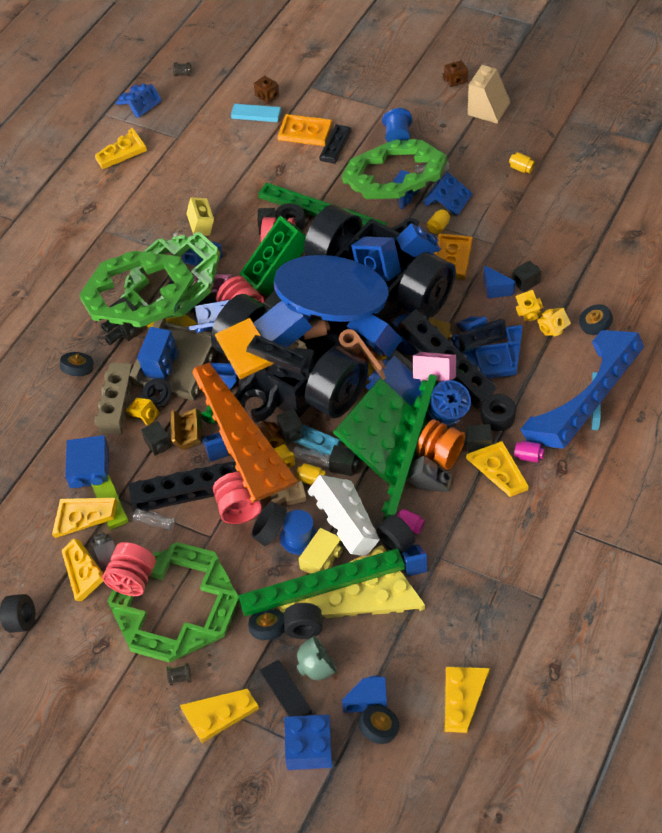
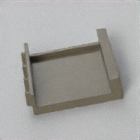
[129,318,217,401]

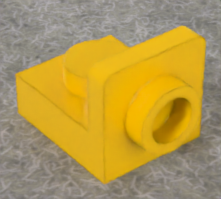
[125,398,160,425]
[274,444,295,469]

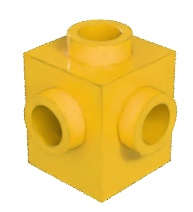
[516,290,543,321]
[537,308,571,337]

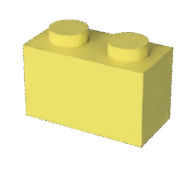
[187,197,214,236]
[299,528,343,574]

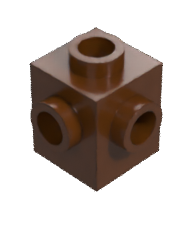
[443,60,468,87]
[254,76,279,104]
[257,421,285,448]

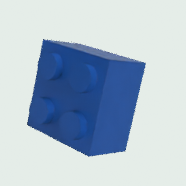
[351,237,401,281]
[347,314,402,357]
[137,327,179,381]
[284,714,332,770]

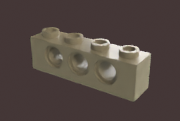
[94,363,133,435]

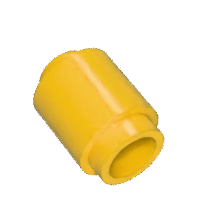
[509,152,535,174]
[427,209,450,234]
[296,463,326,486]

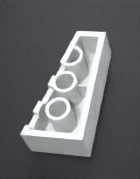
[307,475,380,556]

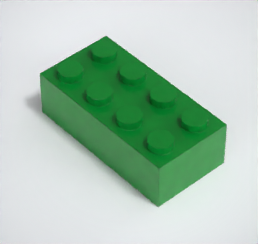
[239,216,306,297]

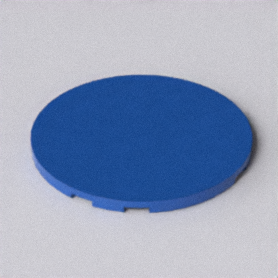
[274,255,388,322]

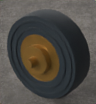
[579,304,613,335]
[60,352,94,376]
[248,609,285,640]
[359,705,400,744]

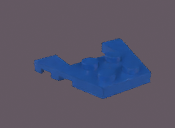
[451,325,523,379]

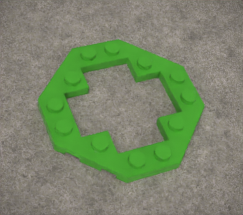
[342,139,448,199]
[121,232,221,319]
[79,251,194,327]
[108,542,240,663]

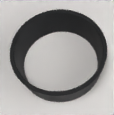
[252,502,287,546]

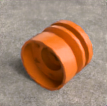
[416,419,465,470]

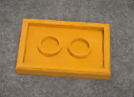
[278,114,333,146]
[434,233,473,280]
[215,318,274,379]

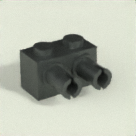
[100,296,143,346]

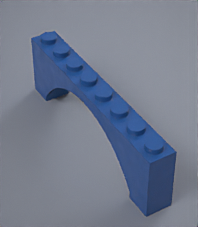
[520,330,644,449]

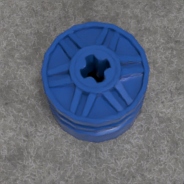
[425,380,471,429]

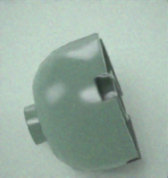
[296,636,337,681]

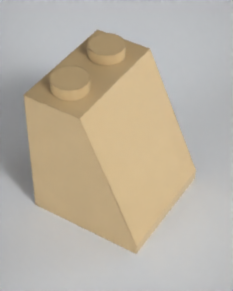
[468,65,510,124]

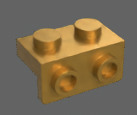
[170,408,202,450]

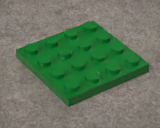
[333,378,428,485]

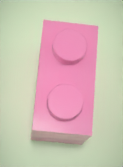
[413,352,456,383]

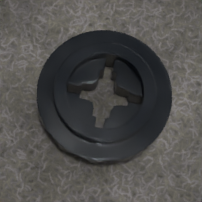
[142,379,172,408]

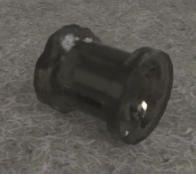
[173,62,192,77]
[167,663,192,686]

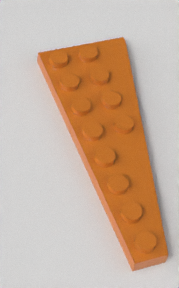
[192,363,298,503]

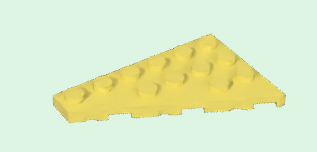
[276,545,425,619]

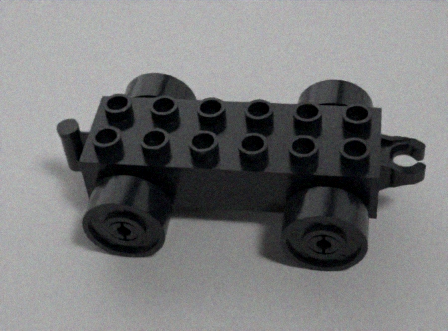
[211,204,456,423]

